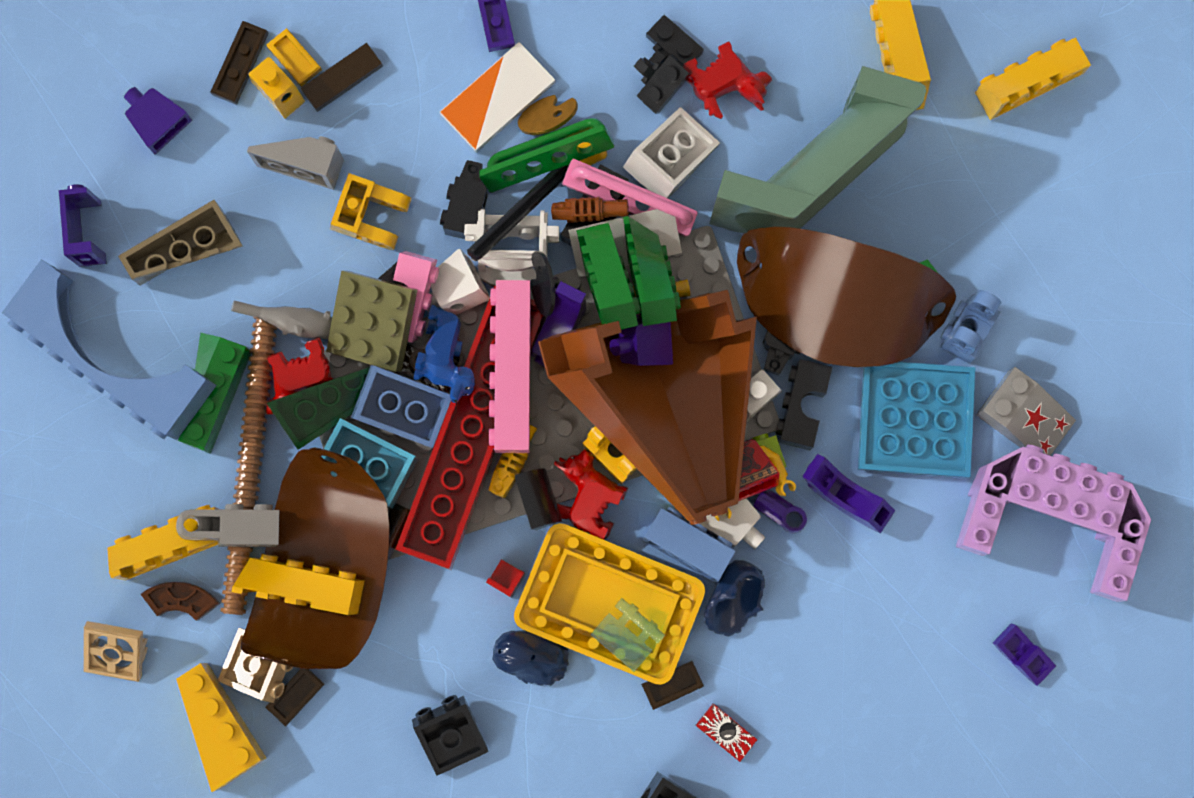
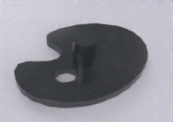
[530,251,559,316]

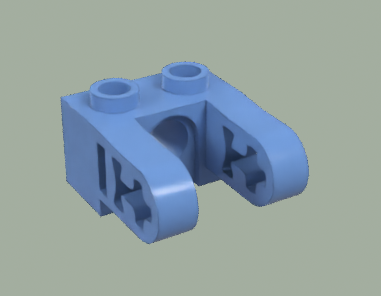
[940,290,1001,363]

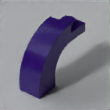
[802,454,896,534]

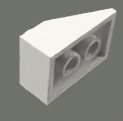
[623,107,720,198]

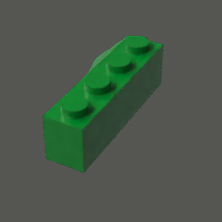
[623,216,681,326]
[178,332,252,454]

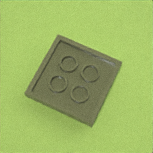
[326,271,418,372]

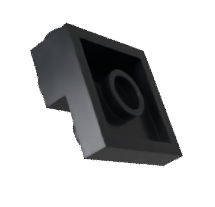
[412,695,489,776]

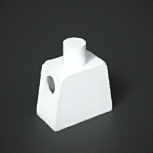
[428,249,490,315]
[746,369,782,422]
[699,498,765,550]

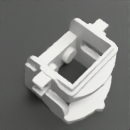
[464,209,559,286]

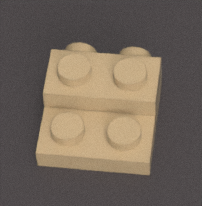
[217,628,293,703]

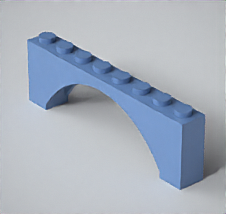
[2,259,217,440]

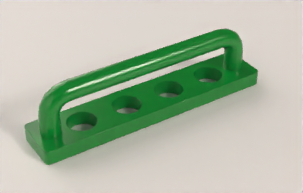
[479,118,614,193]

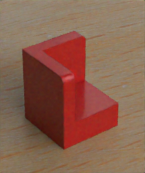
[486,559,525,598]

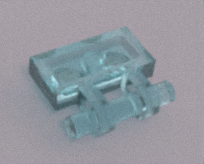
[591,598,665,672]

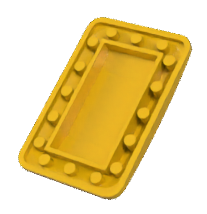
[514,523,705,685]

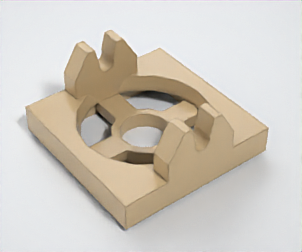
[84,621,148,682]

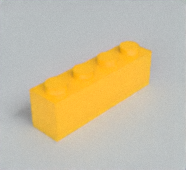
[975,37,1091,120]
[107,505,220,581]
[231,553,364,615]

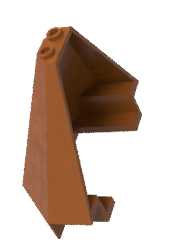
[538,289,757,525]

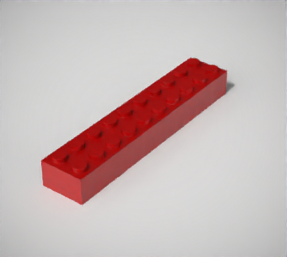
[395,286,545,570]

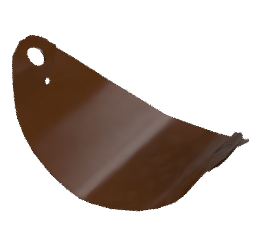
[737,227,956,367]

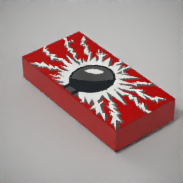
[695,703,757,762]

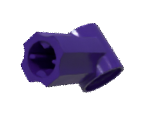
[753,489,807,534]

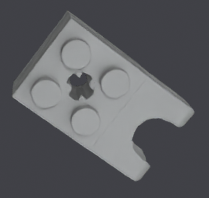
[176,504,279,547]

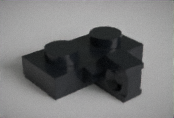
[646,15,704,65]
[634,54,692,114]

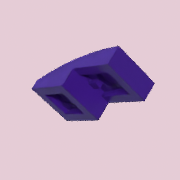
[993,623,1056,686]

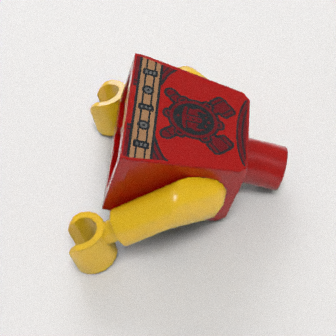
[714,439,796,521]

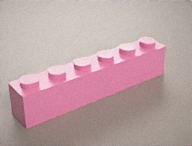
[489,280,531,453]

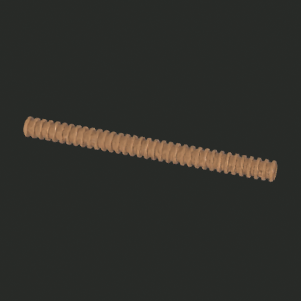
[220,317,277,615]

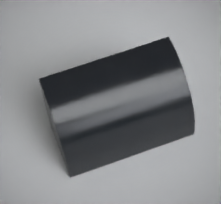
[514,468,563,530]

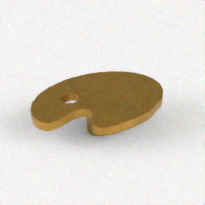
[518,95,578,135]

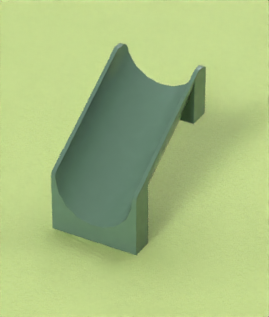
[709,66,926,234]

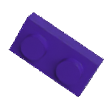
[478,0,515,52]

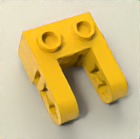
[330,173,412,250]
[582,426,637,485]

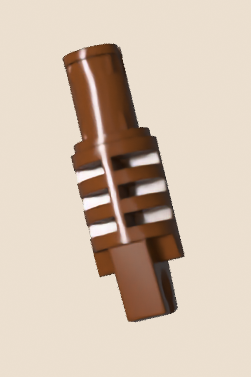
[551,197,629,223]

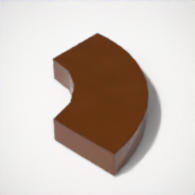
[141,582,221,621]

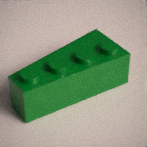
[576,223,641,330]

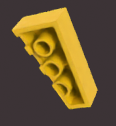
[870,0,931,110]
[176,663,267,792]

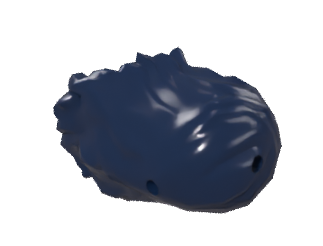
[704,560,765,636]
[492,630,569,686]

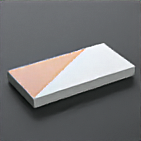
[439,42,556,153]

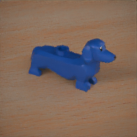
[414,305,475,403]

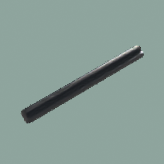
[467,165,569,261]

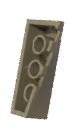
[118,200,243,286]

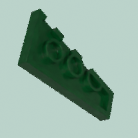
[266,366,370,450]

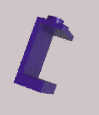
[58,184,107,267]

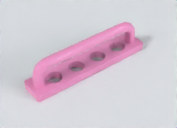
[562,159,698,237]

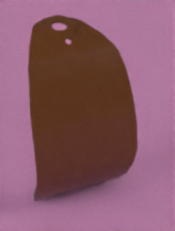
[241,447,389,669]

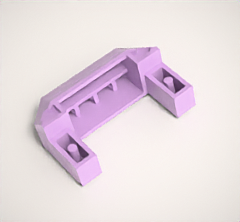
[956,445,1151,602]

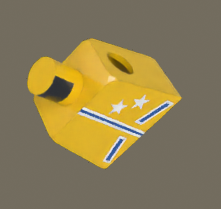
[248,57,305,119]

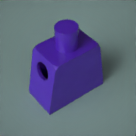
[124,87,192,155]
[609,314,673,366]

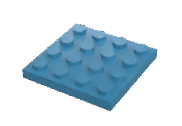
[858,362,976,478]

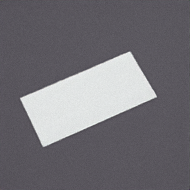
[568,209,682,277]

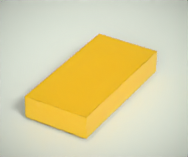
[266,28,322,87]

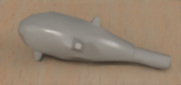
[231,300,332,339]

